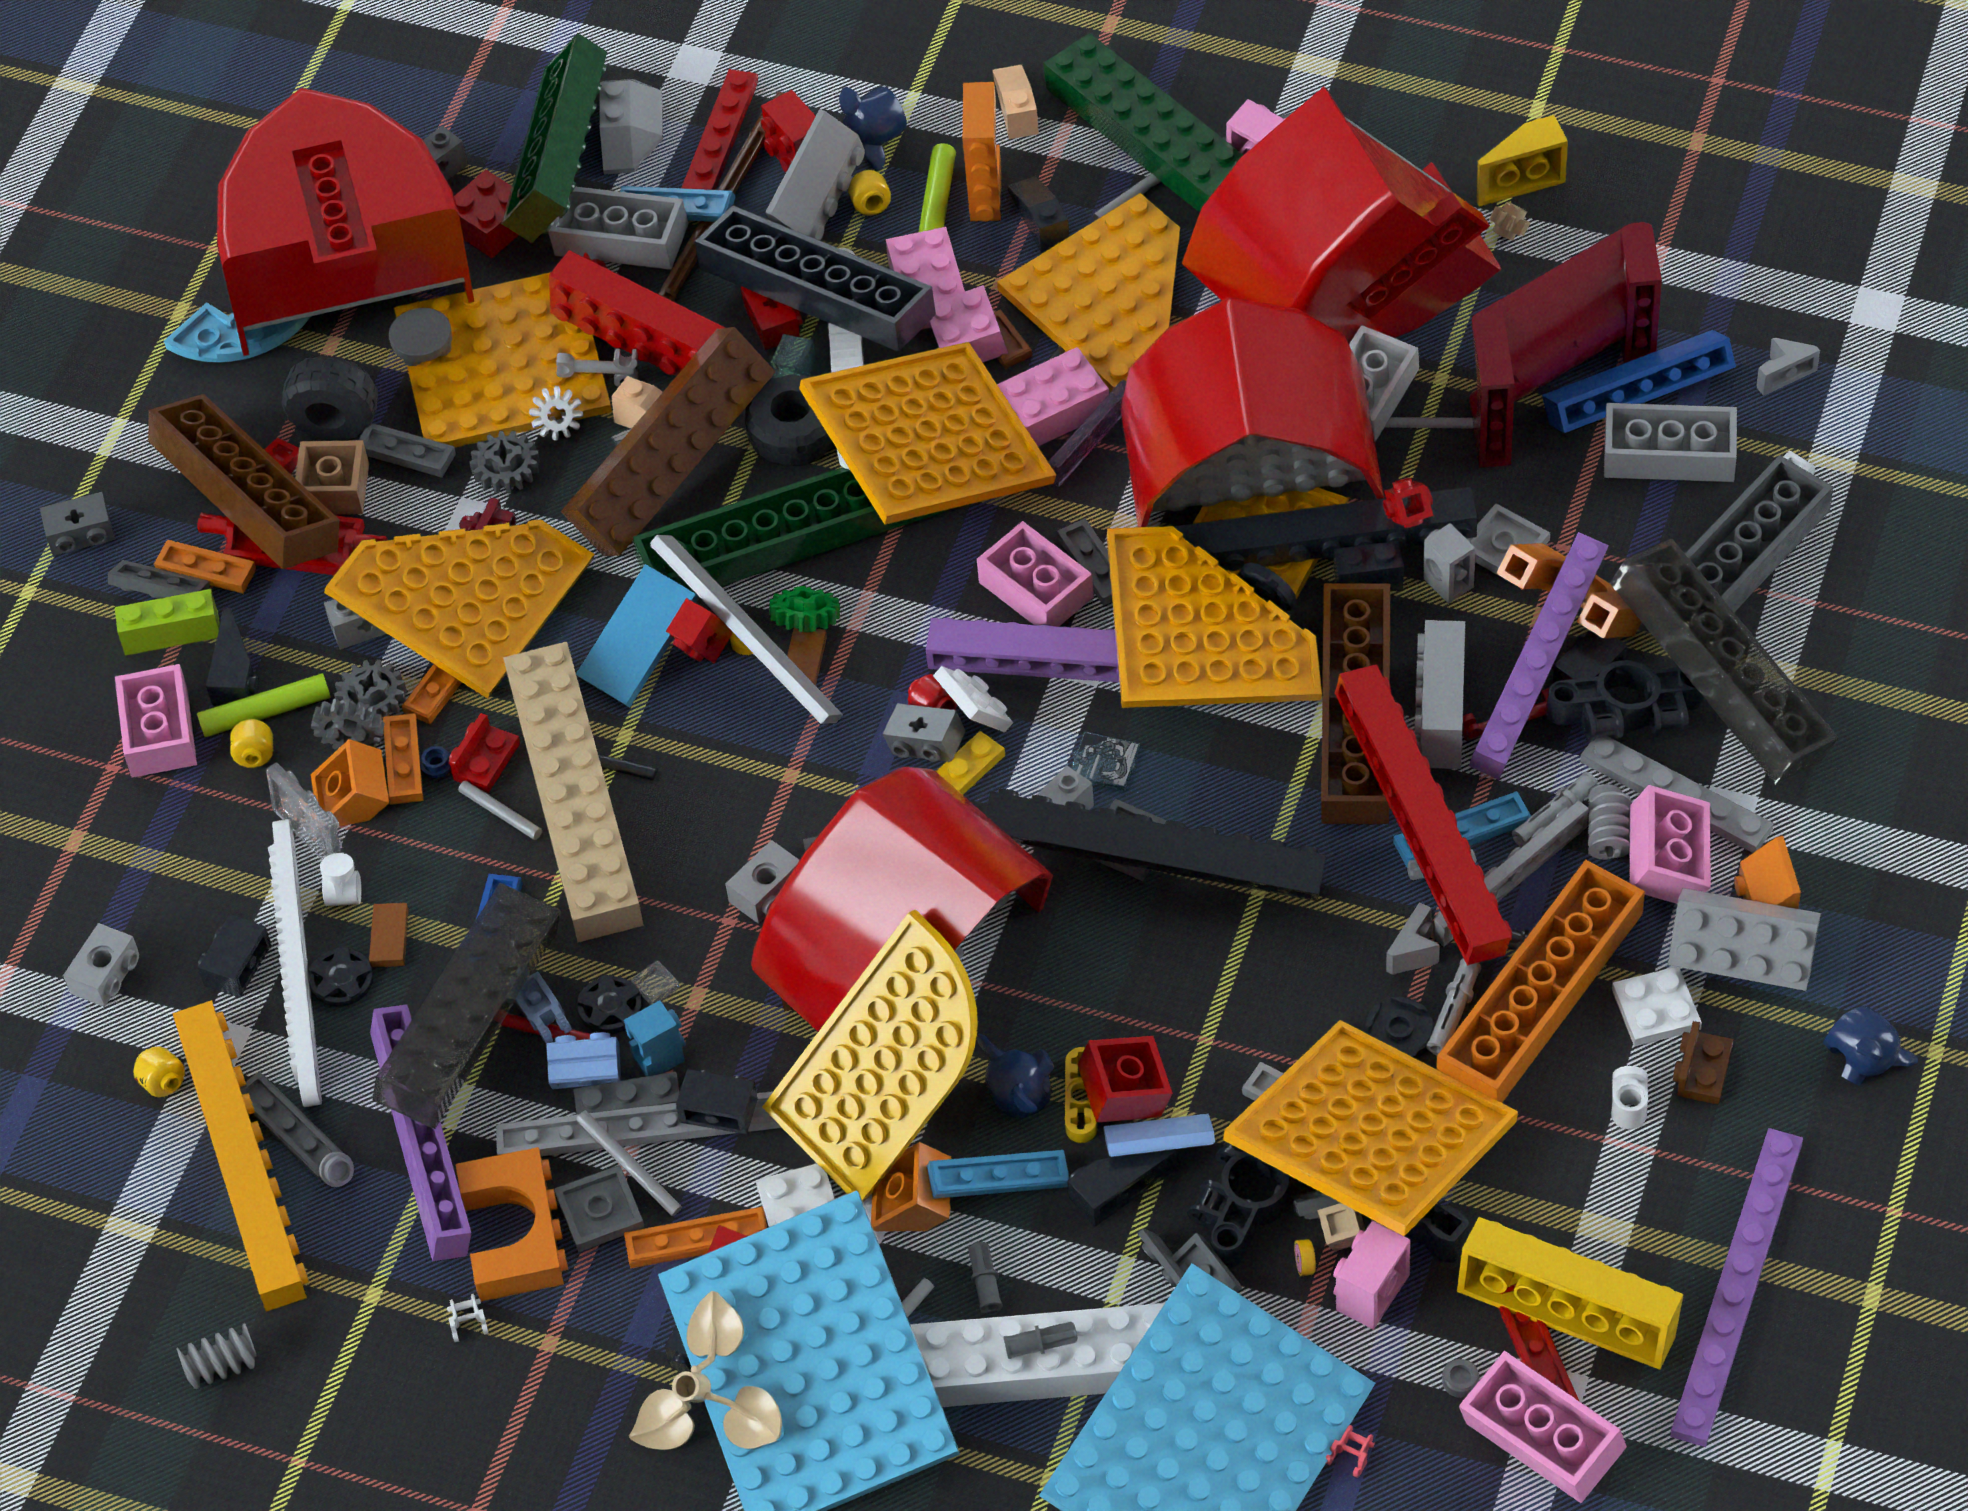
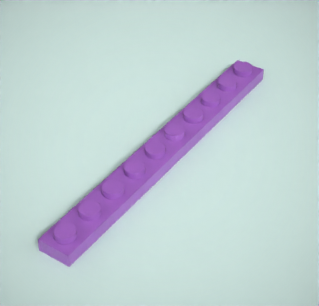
[1670,1128,1803,1447]

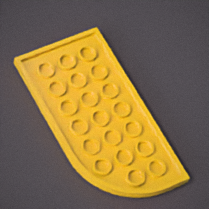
[762,909,978,1202]

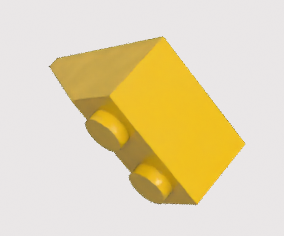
[1477,115,1568,207]

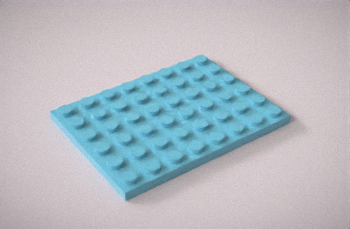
[658,1190,960,1511]
[1039,1263,1376,1511]

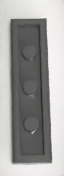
[240,1071,343,1181]

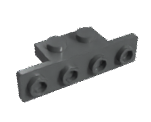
[1137,1228,1243,1292]

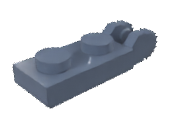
[508,972,572,1045]

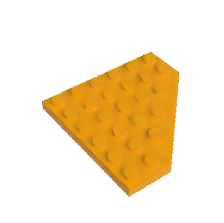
[997,193,1180,398]
[324,519,595,699]
[1107,526,1322,708]

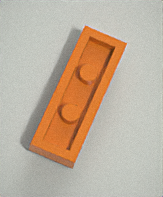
[154,540,256,594]
[383,713,423,805]

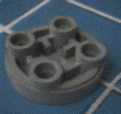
[389,308,452,366]

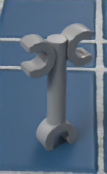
[556,349,638,386]

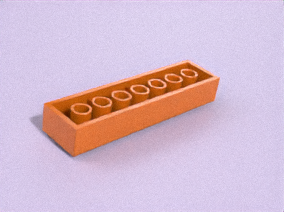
[1437,860,1645,1103]

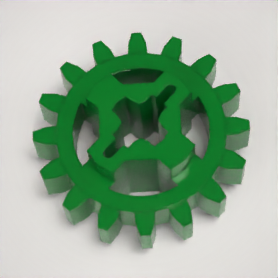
[769,586,840,632]

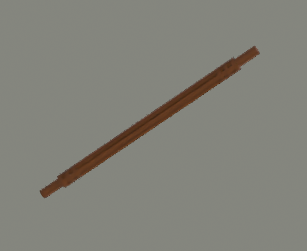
[657,92,784,302]

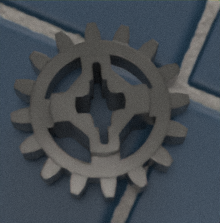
[470,431,540,493]
[334,660,407,717]
[311,699,385,749]

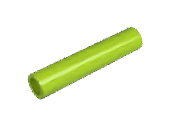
[918,143,956,232]
[197,673,331,738]

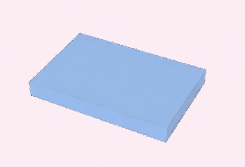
[1104,1114,1215,1157]

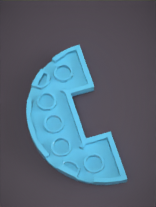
[164,302,311,362]

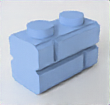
[547,1032,621,1089]

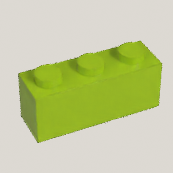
[115,589,220,656]

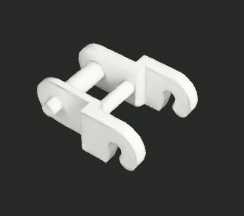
[447,1294,489,1342]

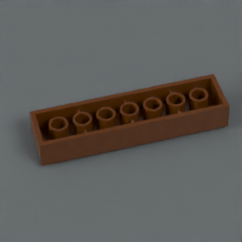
[561,327,776,556]
[148,394,339,569]
[1321,583,1390,824]

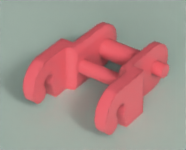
[1325,1425,1375,1478]

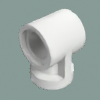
[320,853,361,906]
[1611,1066,1648,1130]

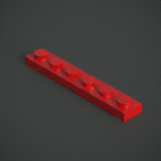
[681,69,759,190]

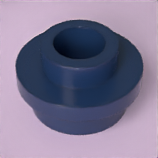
[420,746,451,778]

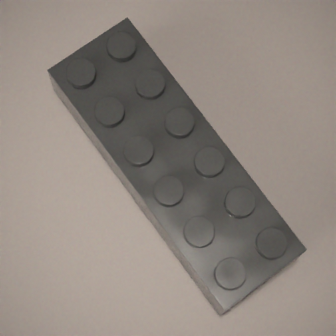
[1661,455,1833,634]

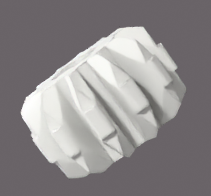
[529,386,583,440]

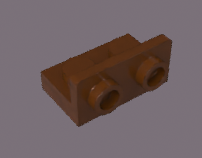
[1673,1021,1734,1105]

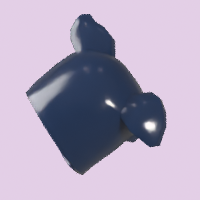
[839,86,907,171]
[1823,1006,1918,1086]
[976,1033,1054,1118]

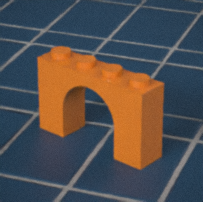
[962,82,1001,222]
[1496,543,1649,638]
[456,1147,568,1302]

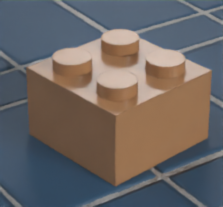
[295,440,369,515]

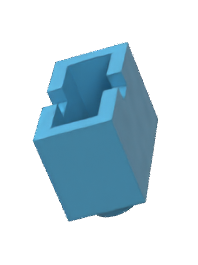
[624,1000,686,1077]

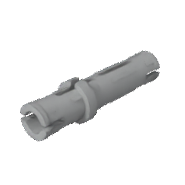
[1512,772,1598,847]
[1426,958,1481,1055]

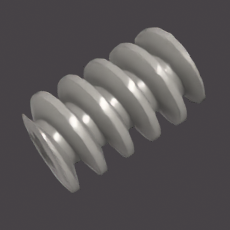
[1588,783,1631,860]
[177,1323,257,1389]

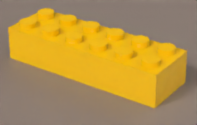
[1457,1217,1683,1370]

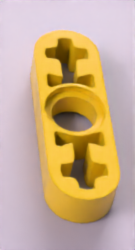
[1065,1047,1097,1143]

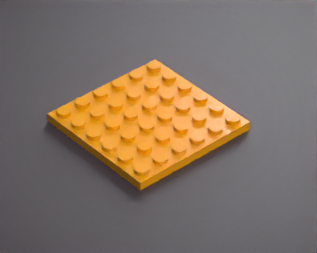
[394,272,612,448]
[799,342,1056,524]
[1223,1020,1518,1236]

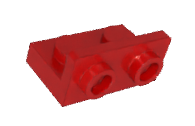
[449,713,520,793]

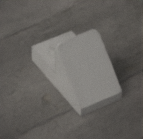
[1757,338,1820,396]
[1386,902,1440,974]

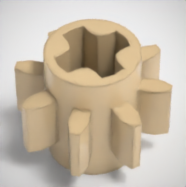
[1489,202,1530,240]

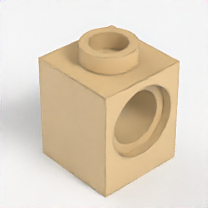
[1317,1203,1366,1251]

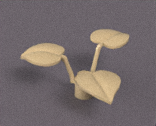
[629,1291,782,1450]

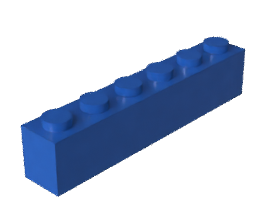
[1542,330,1736,433]

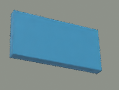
[576,564,699,708]

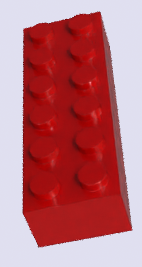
[549,250,725,376]

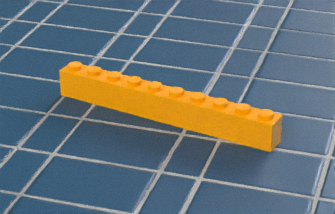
[172,1000,309,1312]

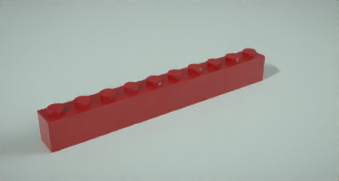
[1335,664,1512,966]

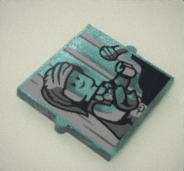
[1071,732,1140,791]

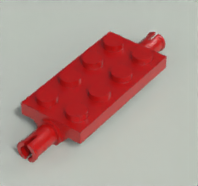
[197,512,387,575]

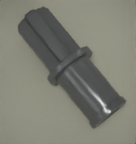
[968,1242,1003,1313]
[1003,1322,1078,1359]

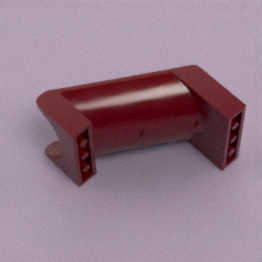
[1469,222,1662,468]

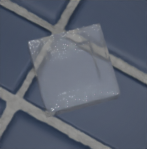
[631,960,680,1005]

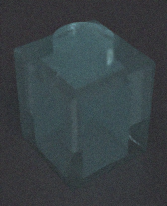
[771,334,816,378]

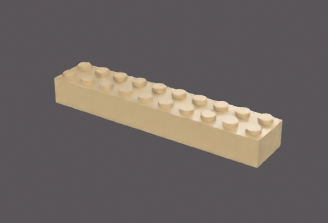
[503,642,644,942]

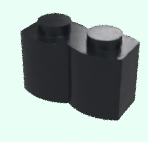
[1405,1202,1470,1263]

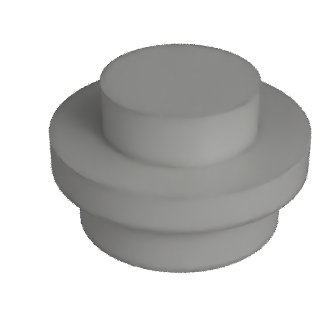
[319,1152,354,1187]

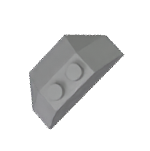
[600,79,663,175]

